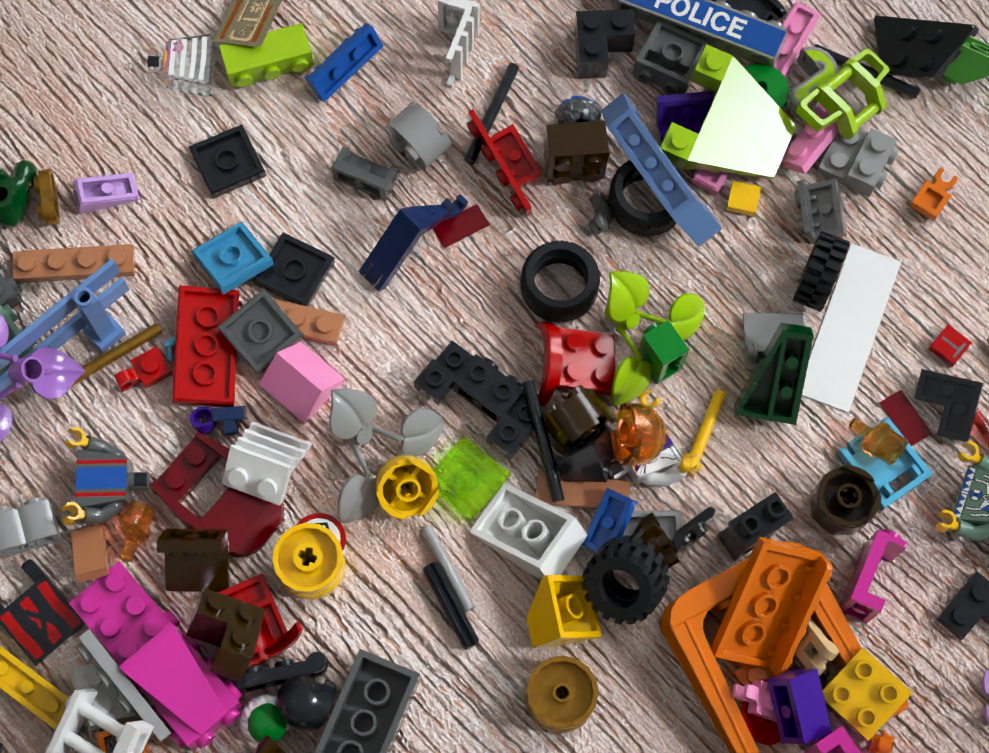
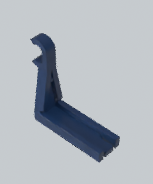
[358,194,468,292]

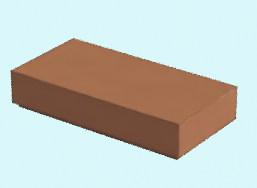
[71,524,109,583]

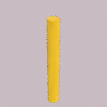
[687,389,726,476]

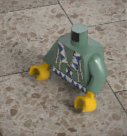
[935,441,989,542]

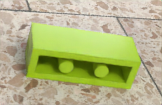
[219,23,314,88]

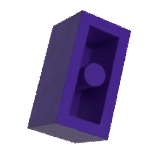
[767,669,832,745]

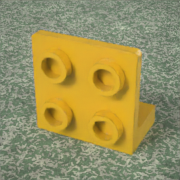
[822,648,912,741]

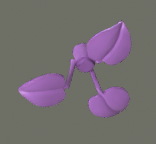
[0,315,85,442]

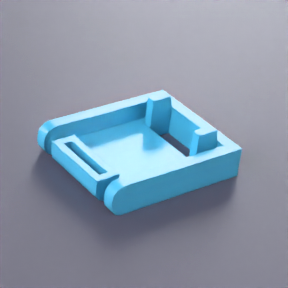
[837,417,933,511]

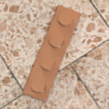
[13,244,135,283]

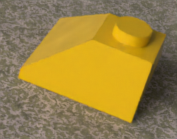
[526,575,602,648]

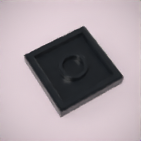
[189,124,266,199]
[254,232,335,307]

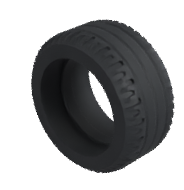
[608,160,686,237]
[520,240,600,323]

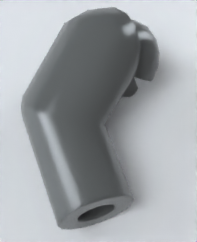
[588,192,613,235]

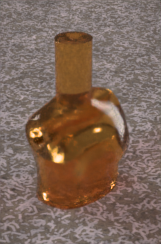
[849,418,908,466]
[119,500,156,562]

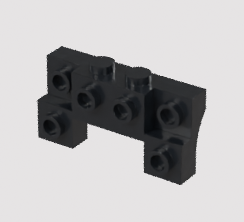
[414,340,546,460]

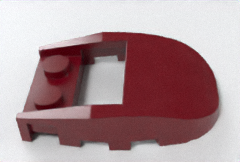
[150,431,284,558]

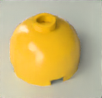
[375,455,439,519]

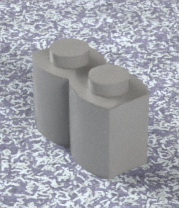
[0,497,62,558]

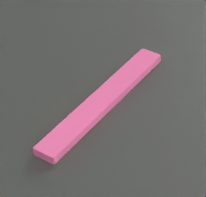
[691,1,821,196]

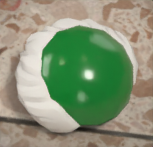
[239,694,291,742]

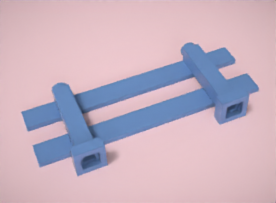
[0,258,130,392]

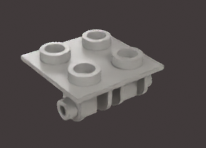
[743,313,804,370]

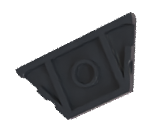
[874,15,979,81]

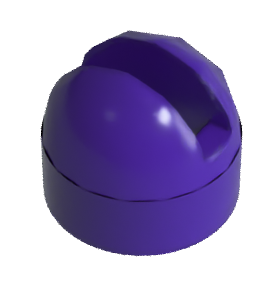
[190,407,216,434]

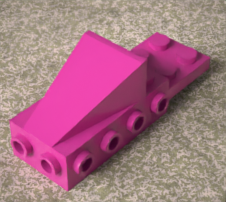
[69,561,244,751]

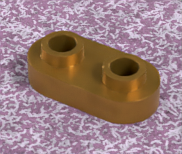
[33,168,60,226]

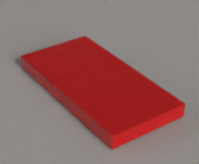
[172,285,240,407]

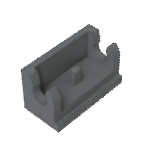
[331,146,400,201]

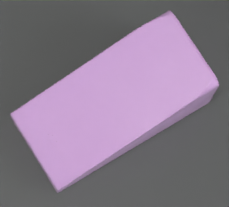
[73,172,139,214]

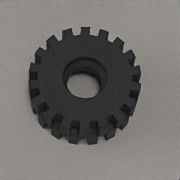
[793,231,850,312]

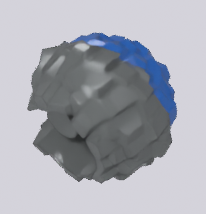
[555,96,601,124]

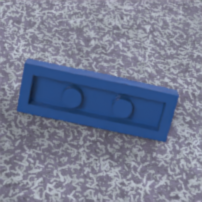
[304,23,383,102]

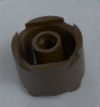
[542,385,615,456]
[811,465,881,535]

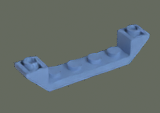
[601,92,723,247]

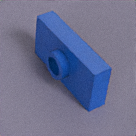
[581,488,638,552]

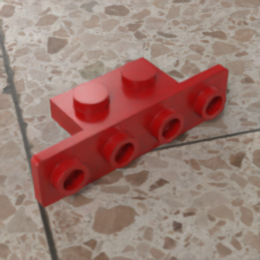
[466,109,542,217]

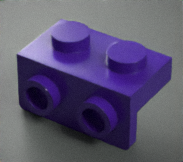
[656,91,715,141]

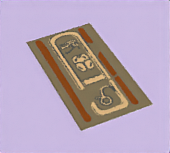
[212,0,283,47]

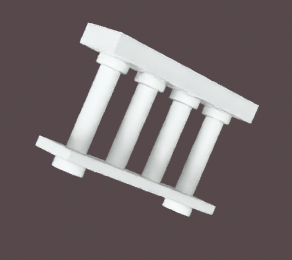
[46,688,154,753]

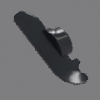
[673,507,715,549]

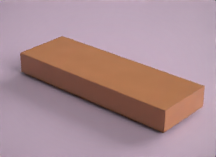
[535,471,631,511]

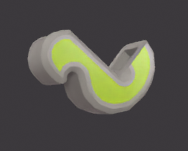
[786,46,840,119]

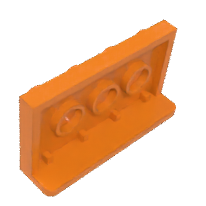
[711,537,832,676]

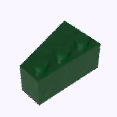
[734,322,814,425]

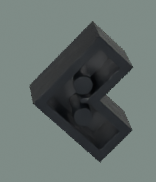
[574,9,635,79]

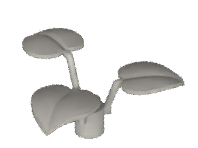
[329,389,444,523]

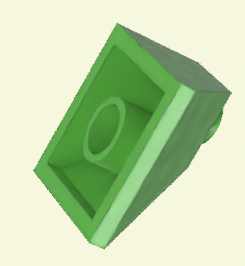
[941,36,989,84]

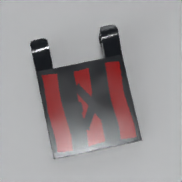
[0,559,86,666]

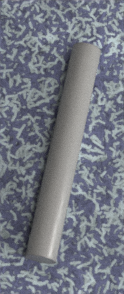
[420,525,475,613]

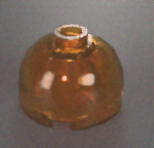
[612,403,669,466]

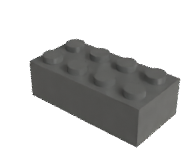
[315,649,421,753]

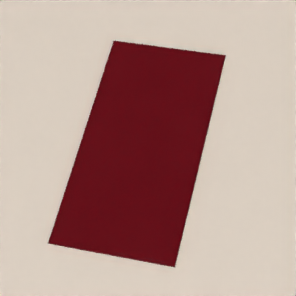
[433,204,490,248]
[879,390,932,446]

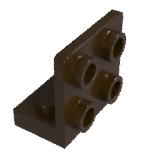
[157,529,230,592]

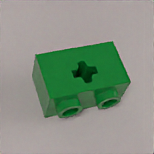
[639,320,689,384]

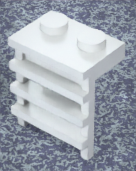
[438,0,480,88]
[221,421,312,506]

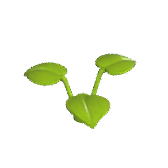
[605,271,705,406]

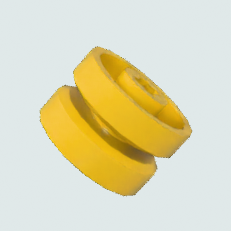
[272,523,346,600]

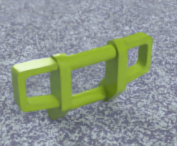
[796,48,889,139]

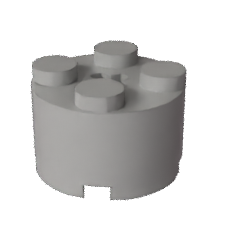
[384,101,452,172]

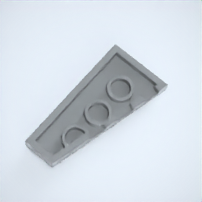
[72,629,171,742]

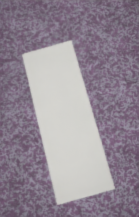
[802,243,901,413]

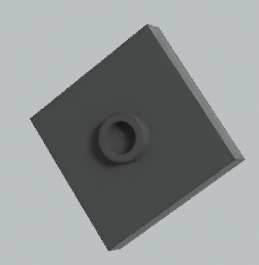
[217,288,304,374]

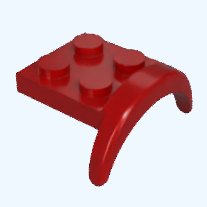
[535,322,615,408]
[210,573,302,668]

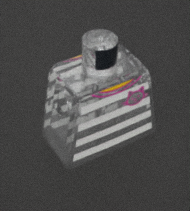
[147,34,216,97]

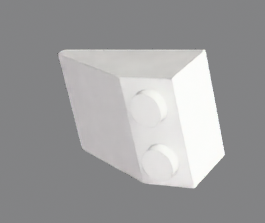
[469,483,588,580]

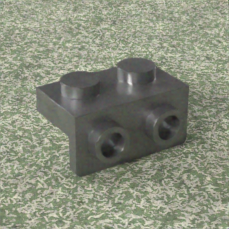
[794,178,847,244]

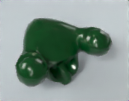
[0,160,38,227]

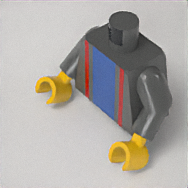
[61,427,150,525]

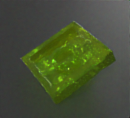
[434,435,511,522]

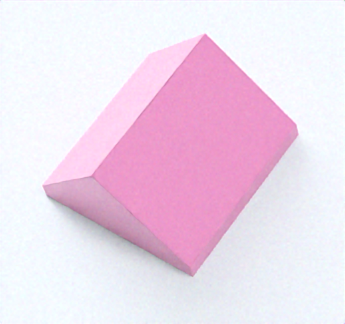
[259,341,345,424]

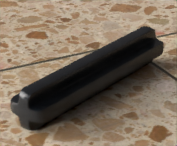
[423,562,479,650]

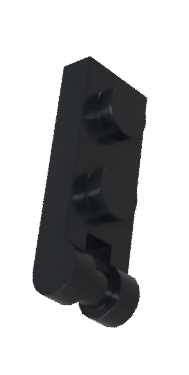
[236,652,328,694]

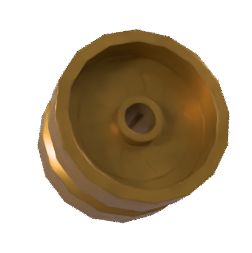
[525,655,599,734]

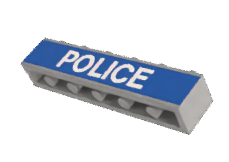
[615,0,788,67]

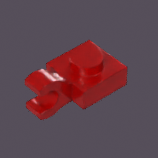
[114,346,173,392]

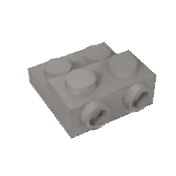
[817,128,899,197]

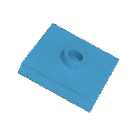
[191,221,274,295]

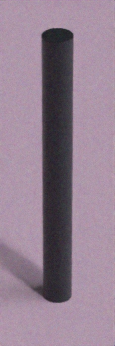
[814,44,921,99]
[464,63,519,164]
[522,380,565,503]

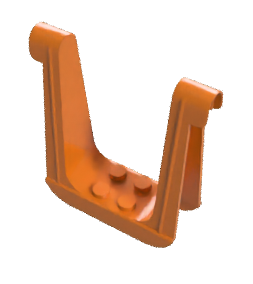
[660,541,909,753]

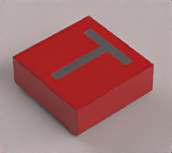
[928,324,972,367]

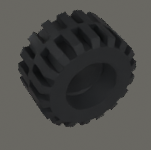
[582,535,670,625]

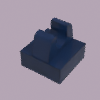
[212,406,247,435]

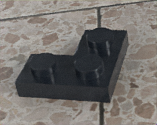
[914,369,984,442]
[936,571,989,640]

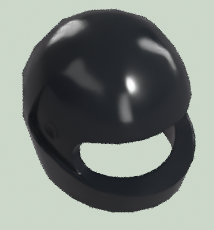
[276,675,336,730]

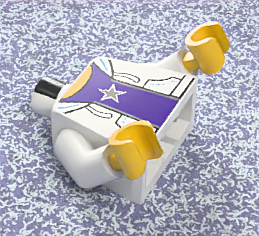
[609,389,702,487]

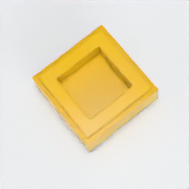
[726,181,761,217]

